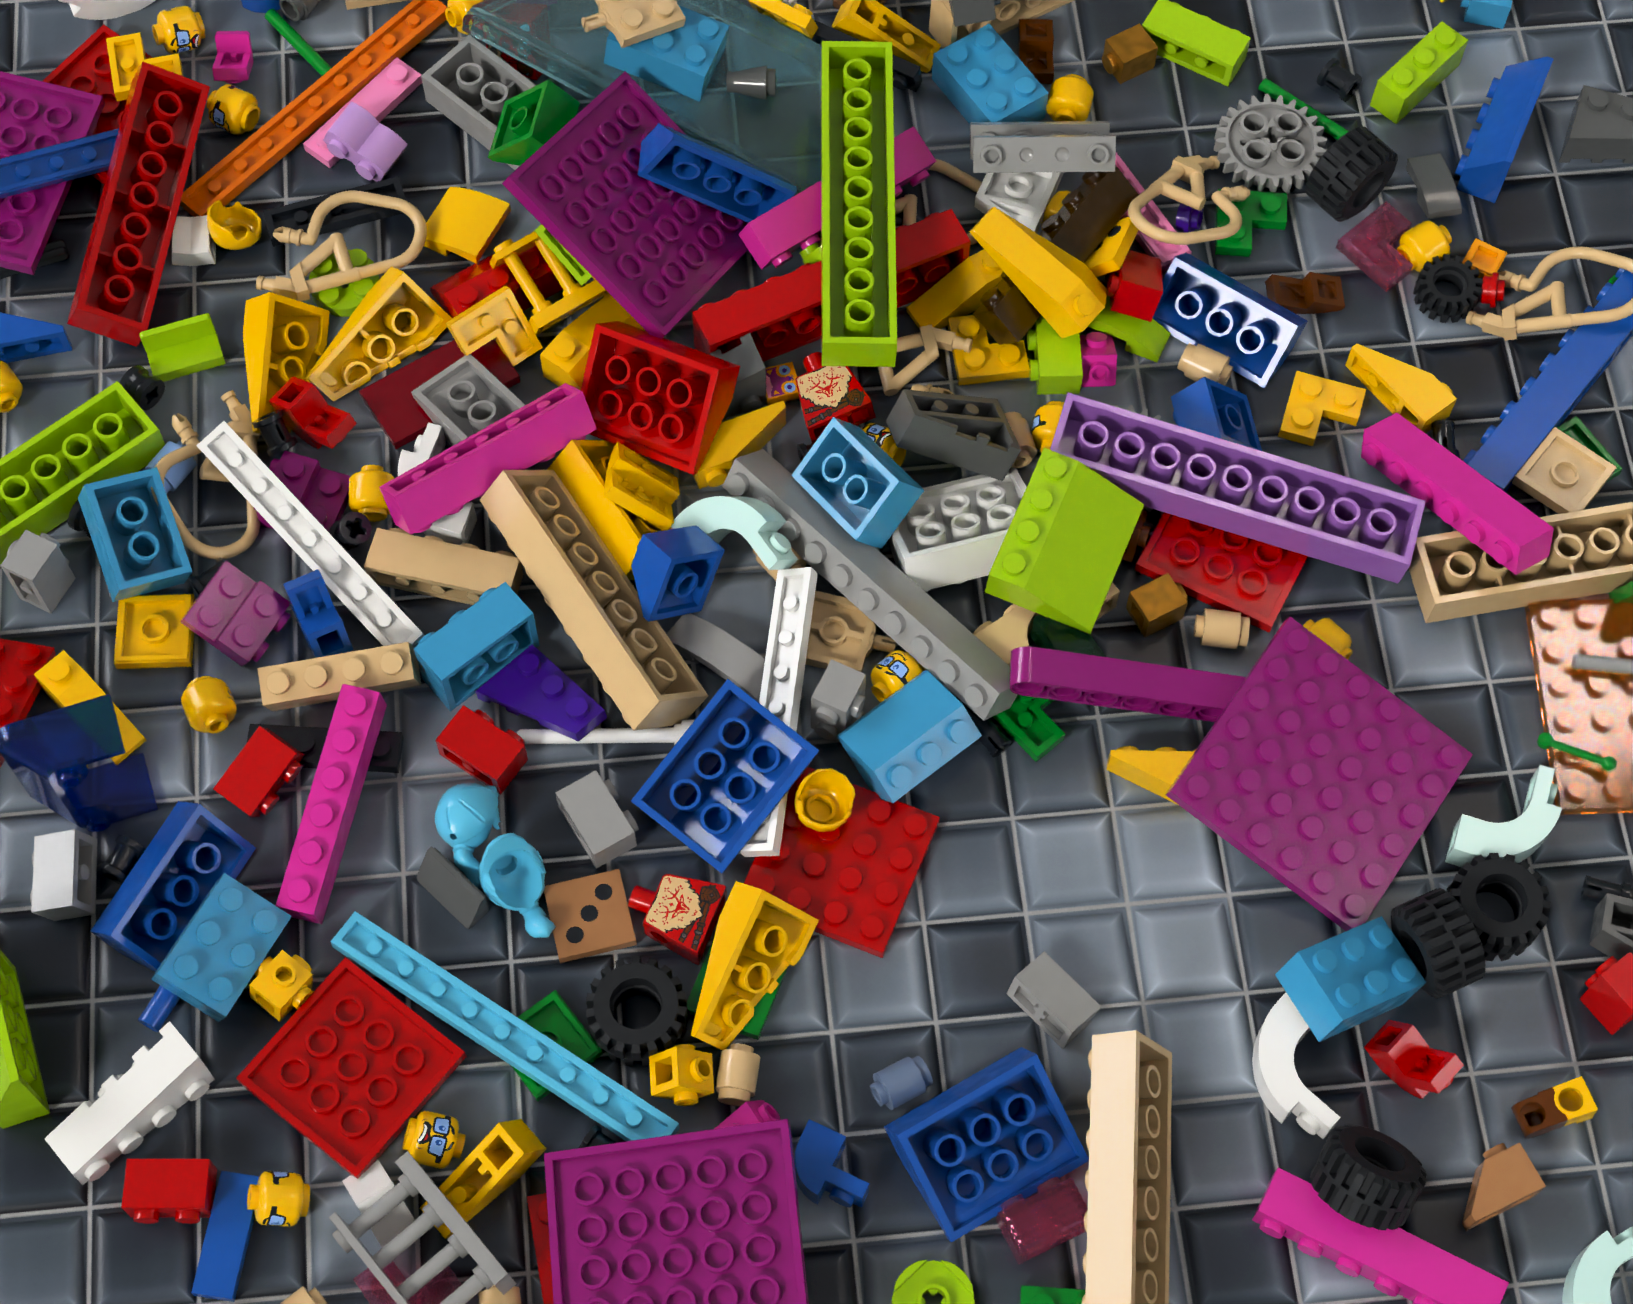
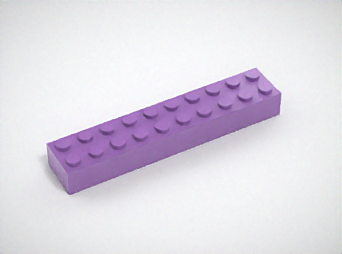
[1050,392,1426,584]

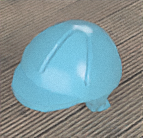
[434,783,500,890]
[479,833,556,938]

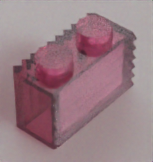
[996,1177,1088,1265]

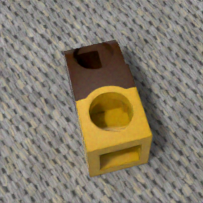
[1511,1076,1598,1139]

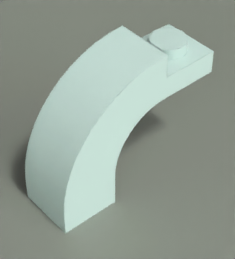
[671,496,798,570]
[1445,765,1562,867]
[1562,1226,1633,1304]

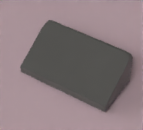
[417,846,489,929]

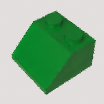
[488,79,580,166]

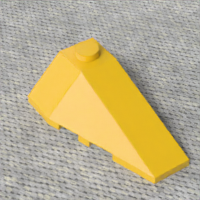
[969,207,1107,339]
[306,266,452,402]
[243,292,330,434]
[540,294,645,390]
[691,881,819,1050]

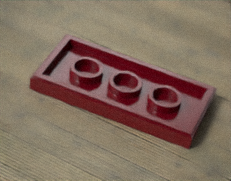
[359,339,521,449]

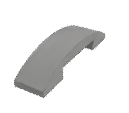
[667,614,804,703]

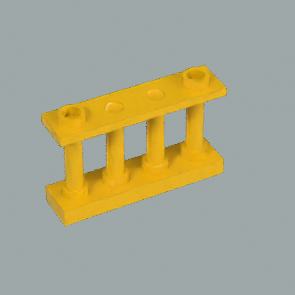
[489,231,609,335]

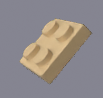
[1512,427,1617,514]

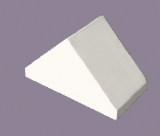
[342,1159,415,1248]

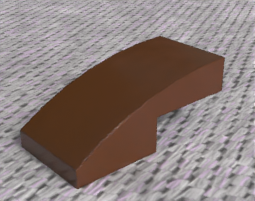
[1018,19,1054,84]
[1265,272,1345,314]

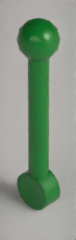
[1537,732,1617,771]

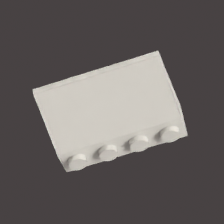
[888,467,1027,592]

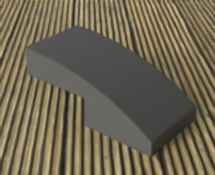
[1406,153,1462,219]

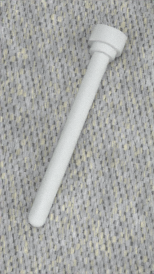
[517,720,694,746]

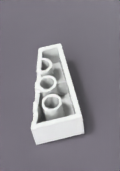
[44,1021,215,1185]

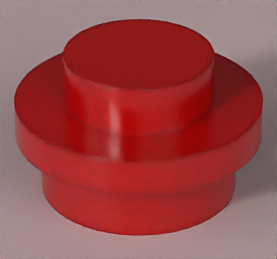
[1481,272,1506,308]

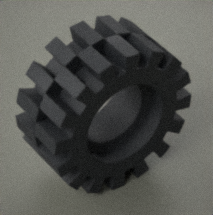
[1413,254,1483,323]

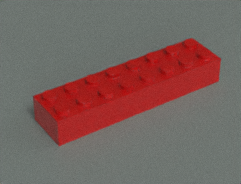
[67,61,210,347]
[692,208,971,362]

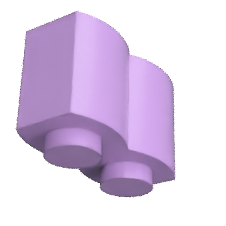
[323,102,408,182]

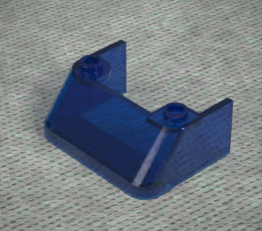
[0,694,158,832]

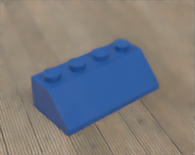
[1455,56,1553,203]
[638,123,797,223]
[1153,252,1308,388]
[90,801,256,972]

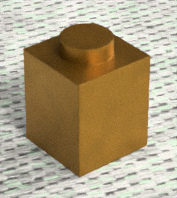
[1102,23,1158,84]
[1126,573,1188,637]

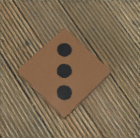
[544,869,637,963]

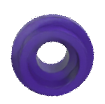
[1176,203,1203,232]

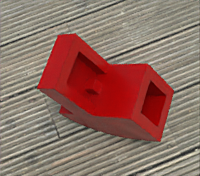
[269,376,357,449]
[1364,1020,1464,1099]

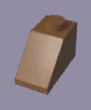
[1462,1142,1546,1231]

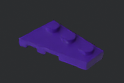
[475,644,607,741]

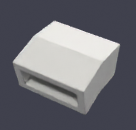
[172,215,216,266]

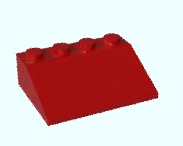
[581,321,740,475]

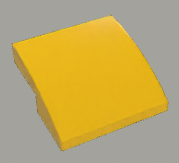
[424,187,511,264]
[604,442,680,531]

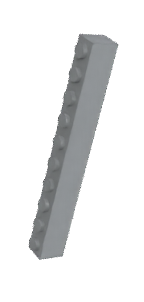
[722,449,1018,721]

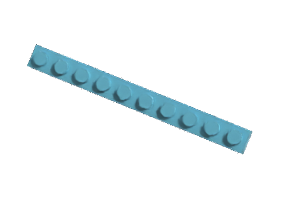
[330,911,680,1141]

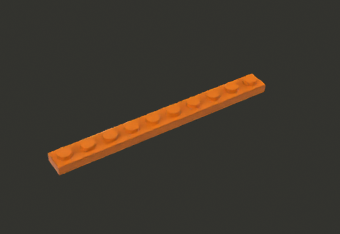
[180,0,448,217]

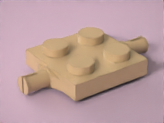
[581,0,686,48]
[806,591,897,672]

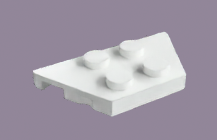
[974,172,1064,233]

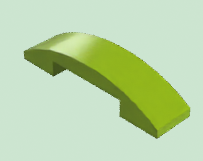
[1088,296,1171,363]

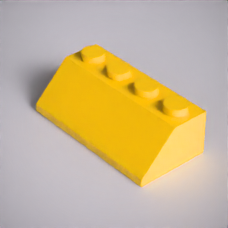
[547,440,672,580]

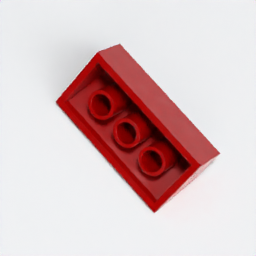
[430,245,577,318]

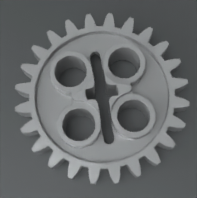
[1214,94,1327,194]

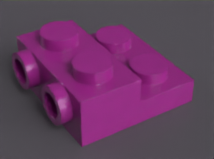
[254,450,351,532]
[180,561,291,667]

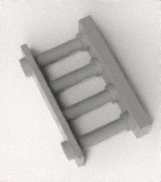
[970,121,1116,173]
[328,1151,517,1304]

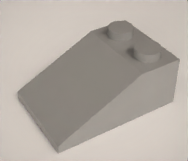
[411,354,525,446]

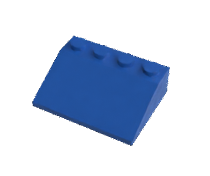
[631,679,819,874]
[884,1047,1089,1242]

